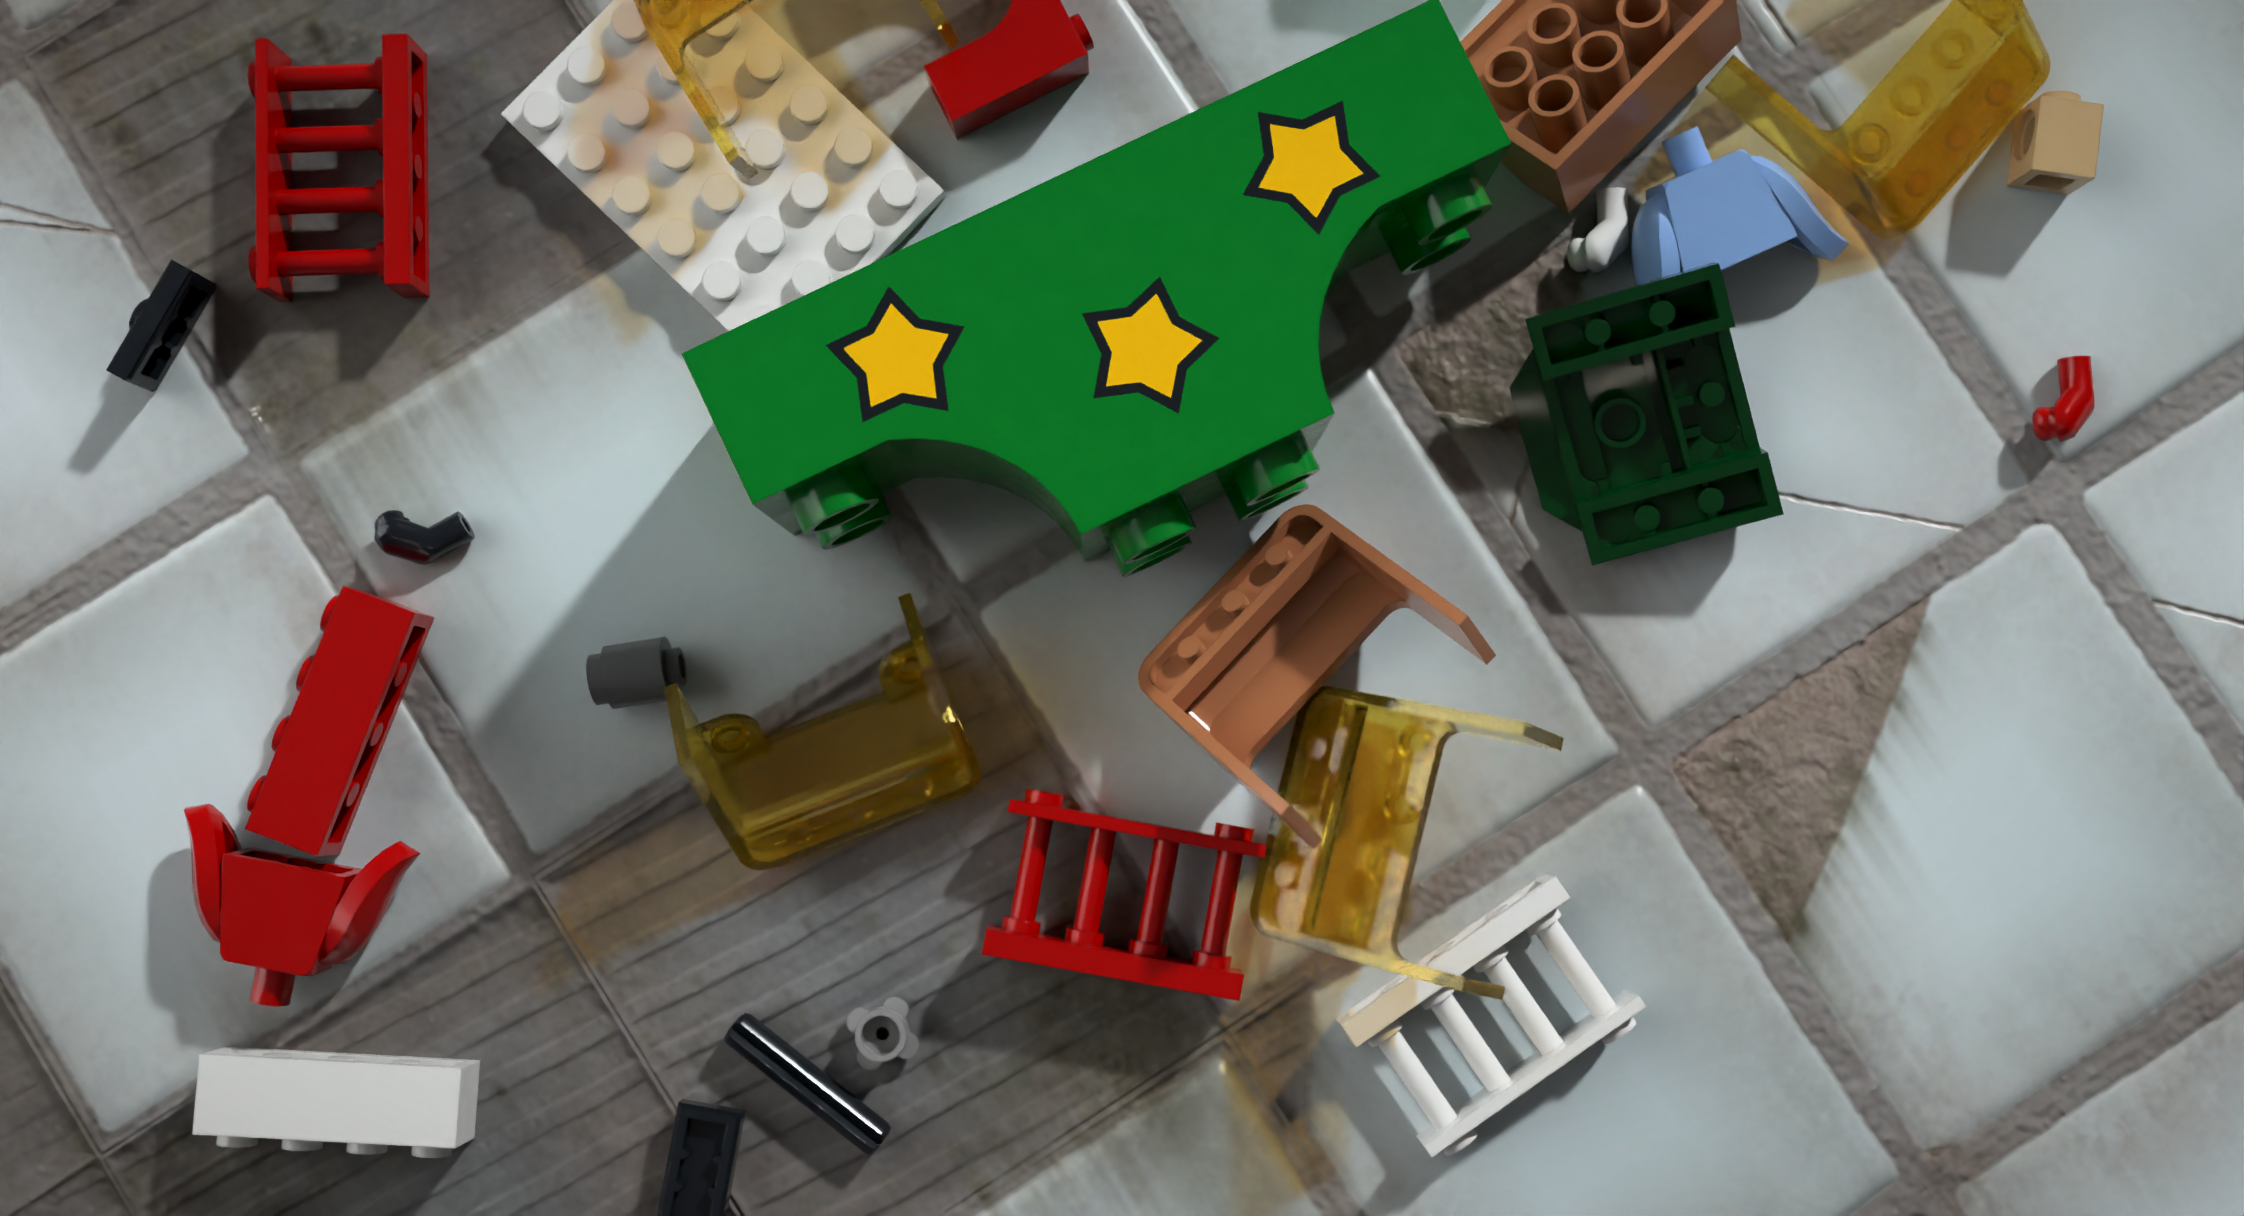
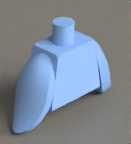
[1630,126,1850,286]

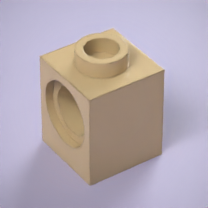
[2007,91,2104,195]

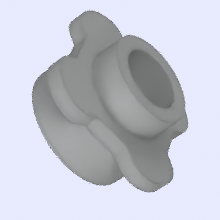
[847,996,919,1070]

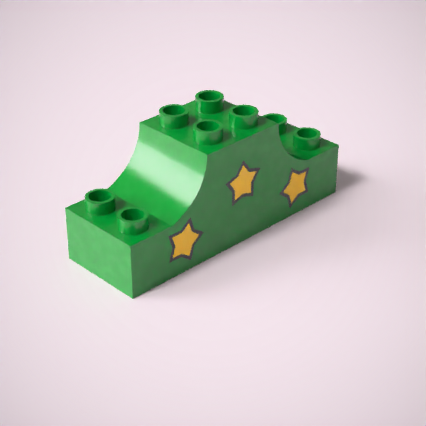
[681,0,1511,577]

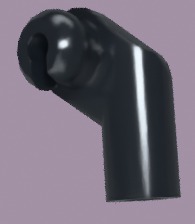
[374,510,475,564]

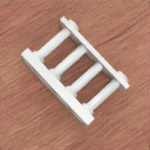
[1335,873,1647,1157]

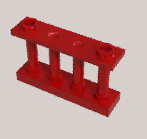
[247,34,430,302]
[982,788,1266,1001]

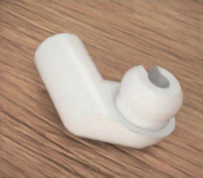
[1567,187,1630,273]

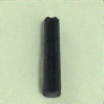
[724,1013,891,1155]

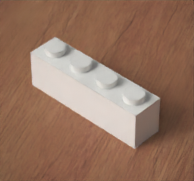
[192,1047,480,1158]

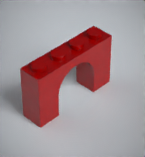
[924,0,1094,139]

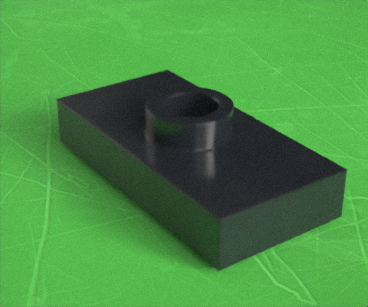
[106,259,216,392]
[657,1099,746,1216]

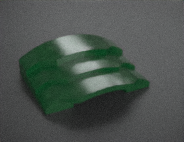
[1509,262,1784,566]

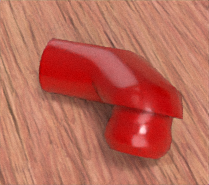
[2032,356,2095,442]

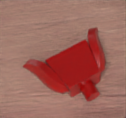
[184,804,421,1007]

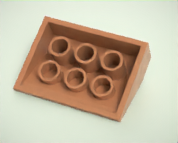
[1461,0,1742,214]

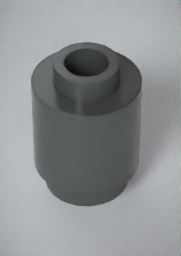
[586,637,687,709]

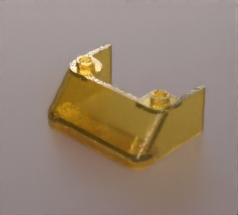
[664,593,982,870]

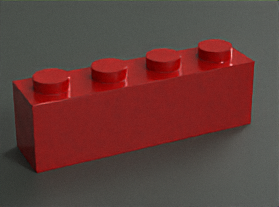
[245,586,435,856]

